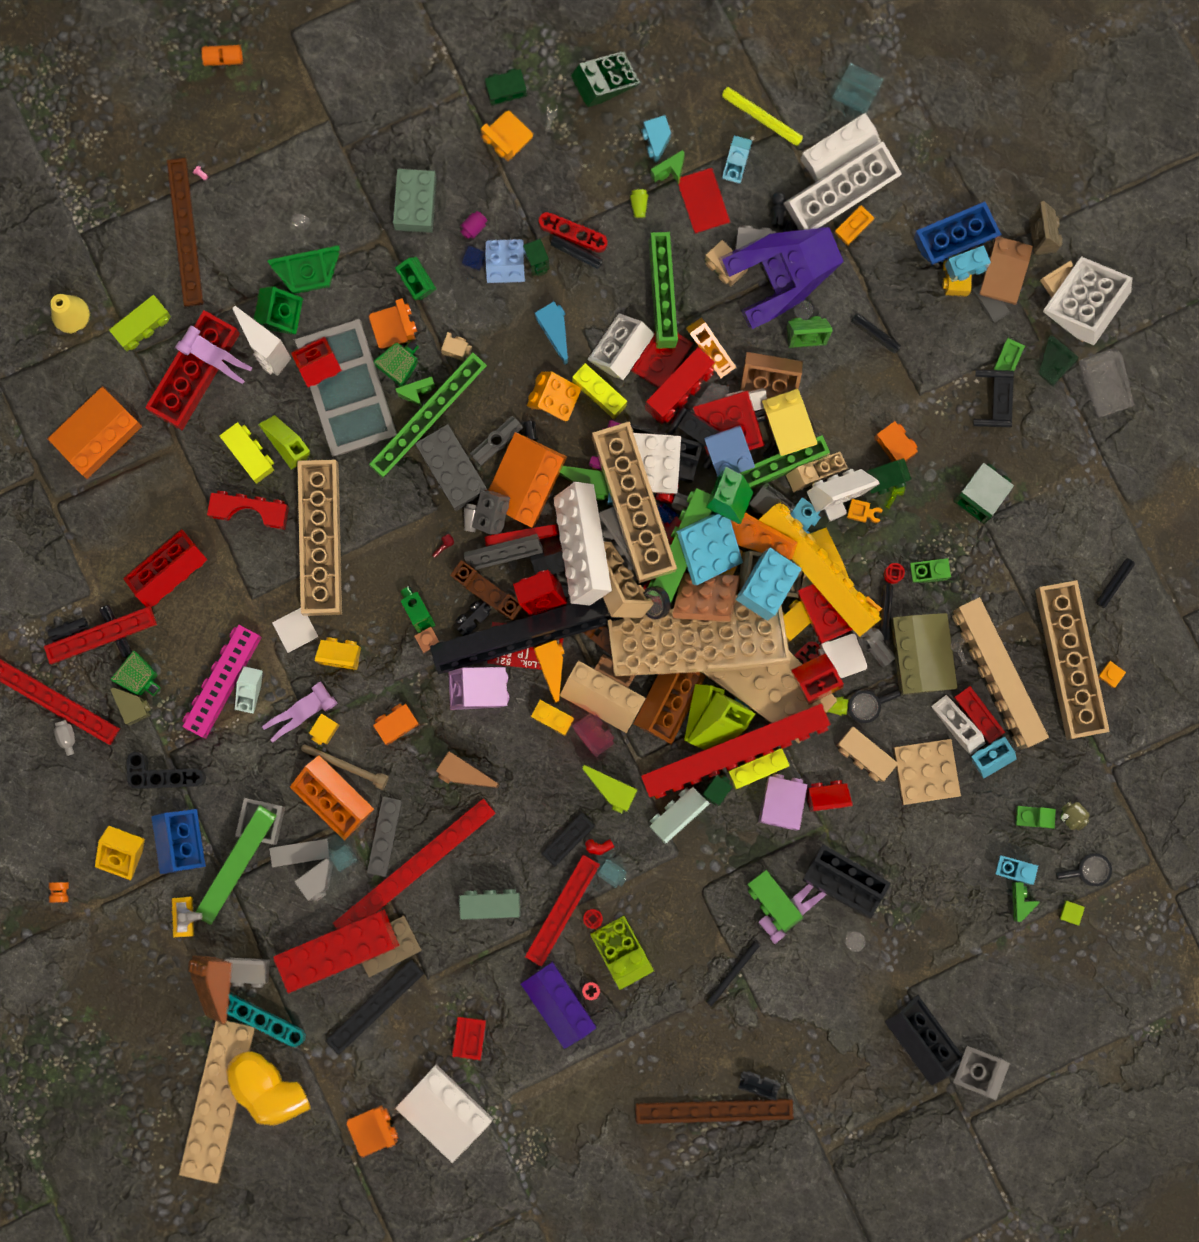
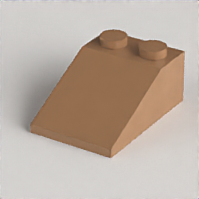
[979,237,1033,305]
[436,752,499,788]

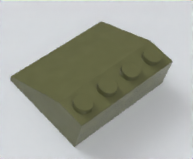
[891,613,958,696]

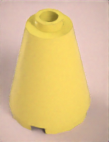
[51,294,90,333]

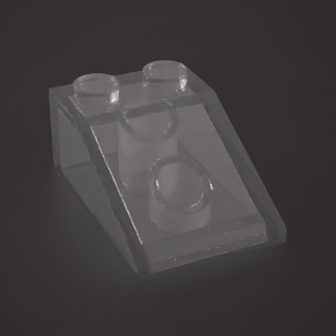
[1079,348,1134,418]

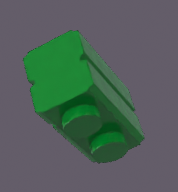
[395,257,436,300]

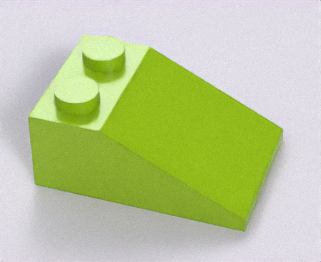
[582,765,637,814]

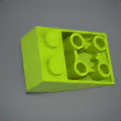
[687,692,755,750]
[590,916,654,990]

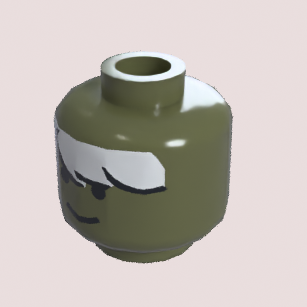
[1060,802,1090,831]

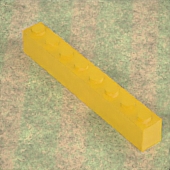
[759,503,881,637]

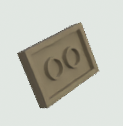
[362,915,422,977]

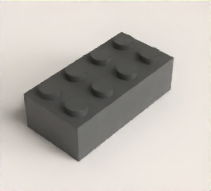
[415,424,487,512]

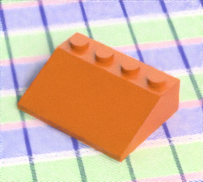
[48,386,142,479]
[488,432,567,527]

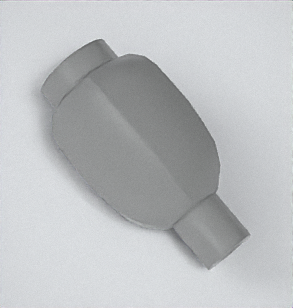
[54,720,75,756]

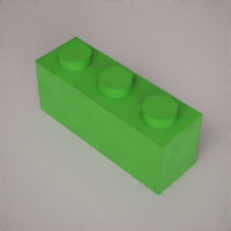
[748,870,803,933]

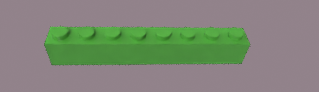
[368,353,487,478]

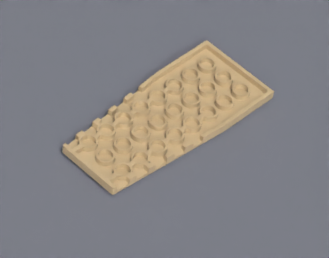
[608,595,790,676]
[702,651,837,743]

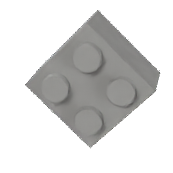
[235,798,285,845]

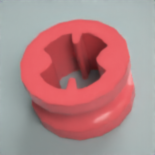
[582,982,600,1000]

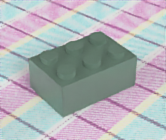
[393,169,436,233]
[460,889,521,919]

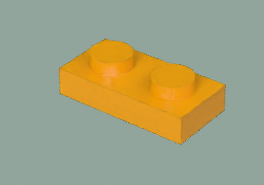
[835,205,874,246]

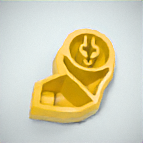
[226,1051,310,1125]

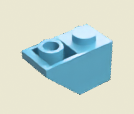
[641,115,671,162]
[722,136,752,183]
[995,855,1038,885]

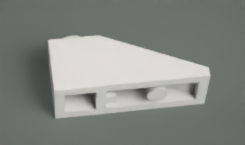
[931,695,985,755]

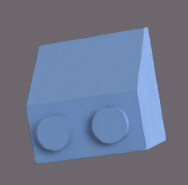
[704,425,755,476]

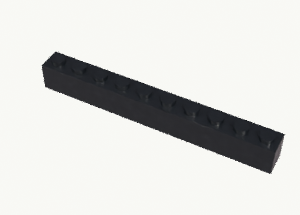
[430,597,623,675]

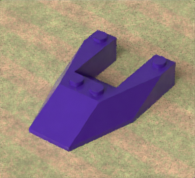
[718,227,844,329]

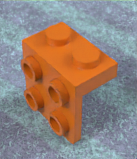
[369,298,417,350]
[347,1105,398,1157]

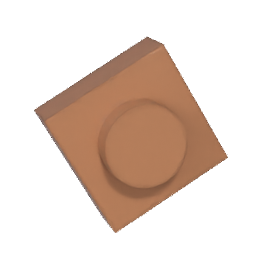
[415,627,439,653]

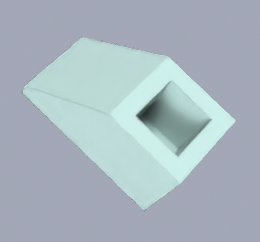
[235,666,263,714]

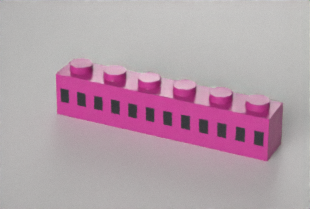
[182,625,262,739]

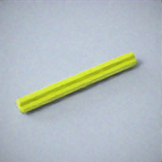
[722,87,803,146]

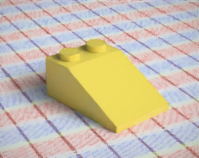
[762,389,817,456]

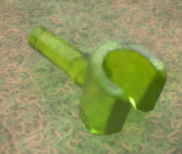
[885,486,905,509]

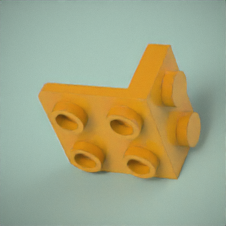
[481,111,533,161]
[527,372,581,421]

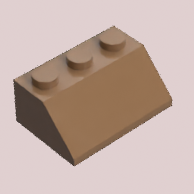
[740,352,803,399]

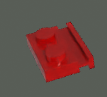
[452,1017,486,1060]

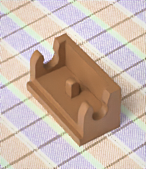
[594,654,636,688]

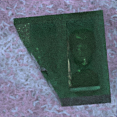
[1039,335,1079,386]

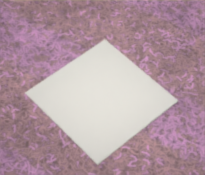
[272,608,318,653]

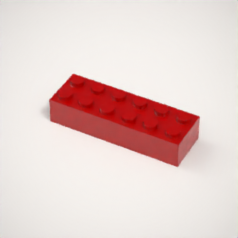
[145,310,240,430]
[273,909,400,993]

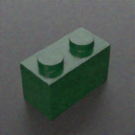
[485,69,527,106]
[523,239,550,276]
[866,458,912,495]
[702,775,733,807]

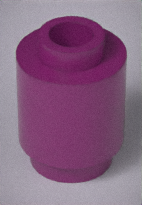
[460,211,487,239]

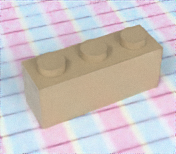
[836,727,898,782]

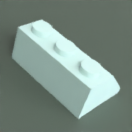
[649,787,709,844]

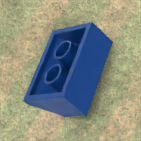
[151,809,206,874]

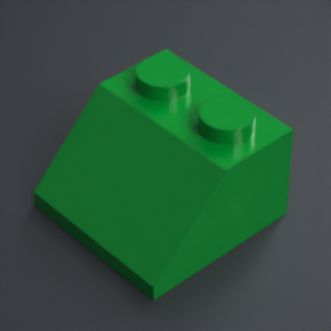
[254,287,303,335]
[706,467,753,524]

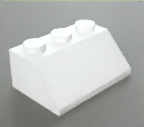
[588,314,654,380]
[807,469,880,512]

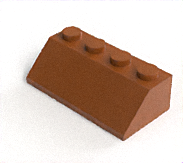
[633,672,706,744]

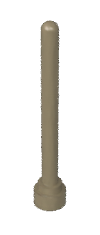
[301,745,389,790]

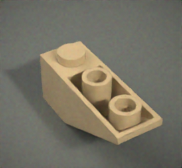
[786,452,848,492]

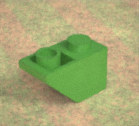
[910,558,951,583]

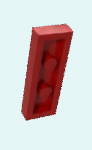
[954,686,1005,744]

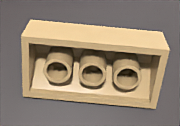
[560,661,646,733]

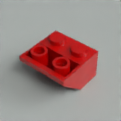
[791,653,844,705]

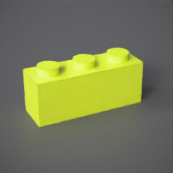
[572,363,627,419]
[220,422,274,484]
[727,749,790,790]

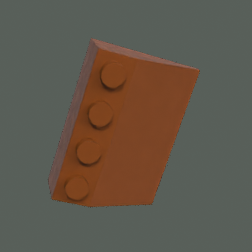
[188,956,232,1024]

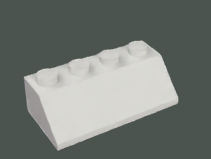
[801,113,881,182]

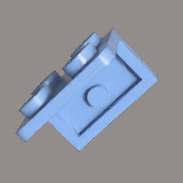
[486,239,525,283]

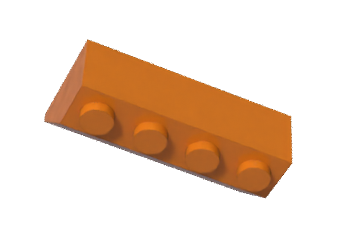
[290,755,374,841]

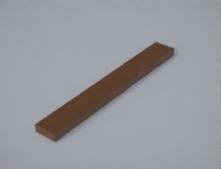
[167,158,204,307]
[636,1099,793,1124]

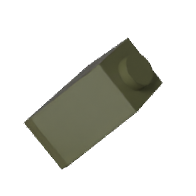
[110,688,151,726]

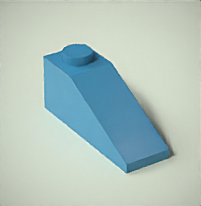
[535,302,568,364]

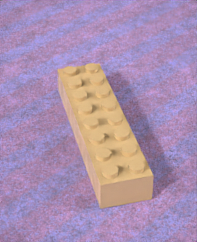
[592,421,677,583]
[298,460,342,616]
[1035,580,1110,740]
[952,597,1049,750]

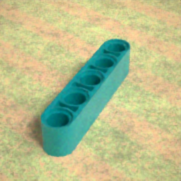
[227,993,306,1047]

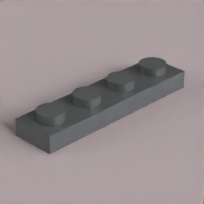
[464,534,543,570]
[367,797,402,877]

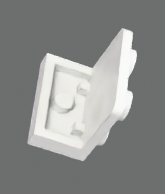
[818,634,867,678]

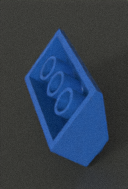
[914,202,1001,265]

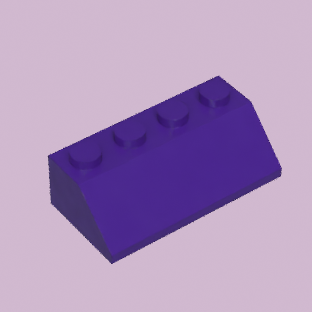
[521,962,597,1049]

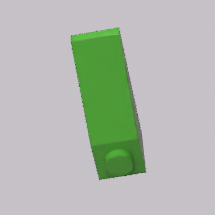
[559,466,609,500]

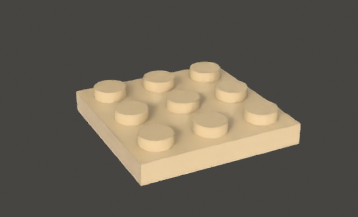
[893,739,961,805]

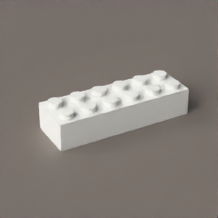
[784,142,902,230]
[554,482,612,605]

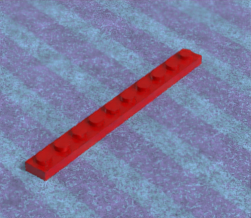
[333,799,496,929]

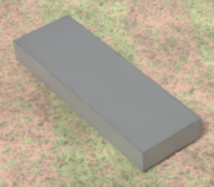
[269,839,330,867]

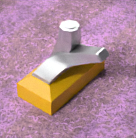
[172,897,202,937]

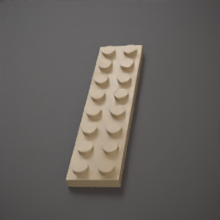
[179,1020,255,1184]

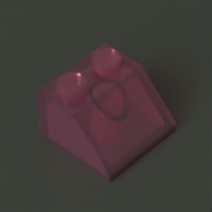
[572,713,615,758]

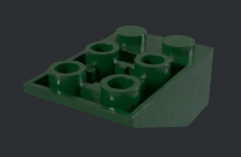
[570,51,640,107]

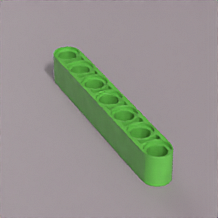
[196,805,277,925]

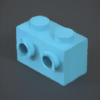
[945,245,991,282]
[791,498,821,534]
[971,737,1016,779]

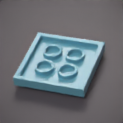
[677,513,743,585]

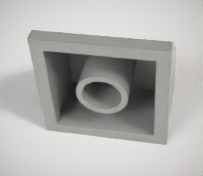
[295,858,333,901]
[225,958,270,987]
[953,1046,1010,1100]

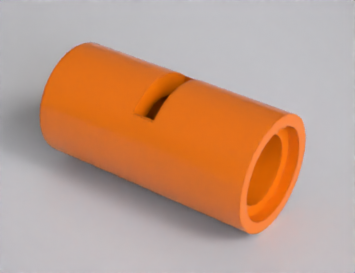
[202,45,242,66]

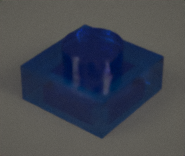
[462,246,486,271]
[658,503,678,524]

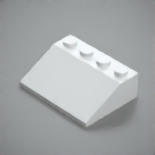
[1044,257,1132,345]
[233,306,291,376]
[396,1064,493,1163]

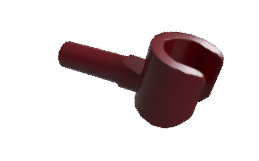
[432,534,454,558]

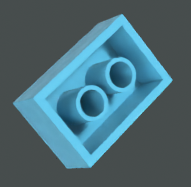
[735,548,802,621]

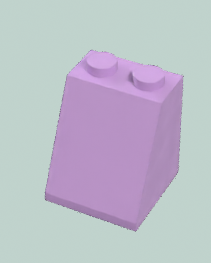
[448,667,509,710]
[758,773,807,831]

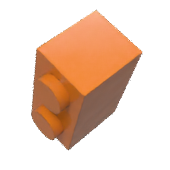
[875,421,918,462]
[373,704,420,745]

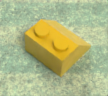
[315,637,361,670]
[95,826,145,880]

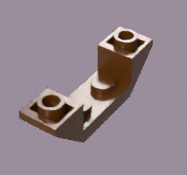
[450,560,522,620]

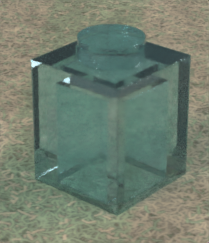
[329,845,358,872]
[597,859,628,888]

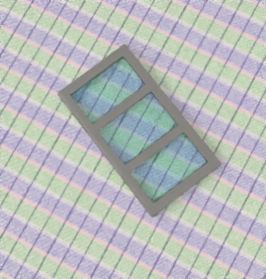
[295,319,397,457]

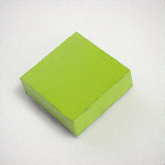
[1059,901,1085,926]

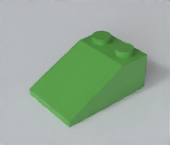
[787,316,832,348]

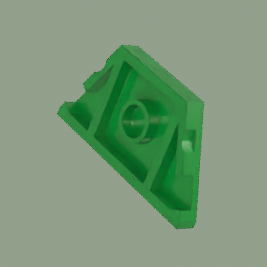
[268,245,340,294]

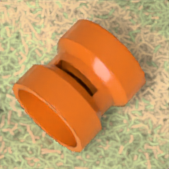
[49,882,69,902]

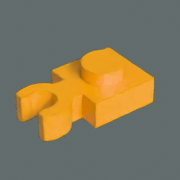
[847,499,882,523]

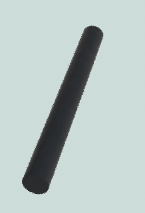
[706,941,760,1007]

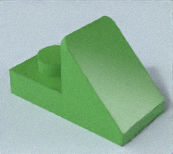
[651,150,685,184]
[396,377,435,408]
[1015,806,1056,829]
[1012,882,1039,922]

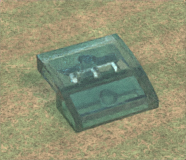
[833,63,884,114]

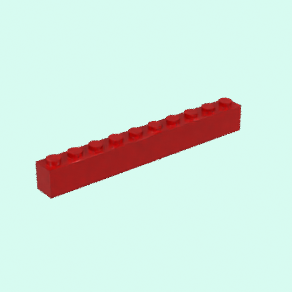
[641,703,831,799]

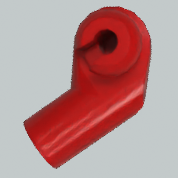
[585,839,614,856]

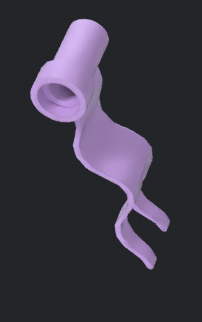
[175,325,252,384]
[262,682,338,743]
[759,884,827,944]

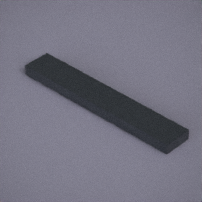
[325,959,425,1056]

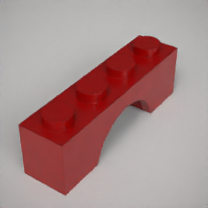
[207,491,289,530]

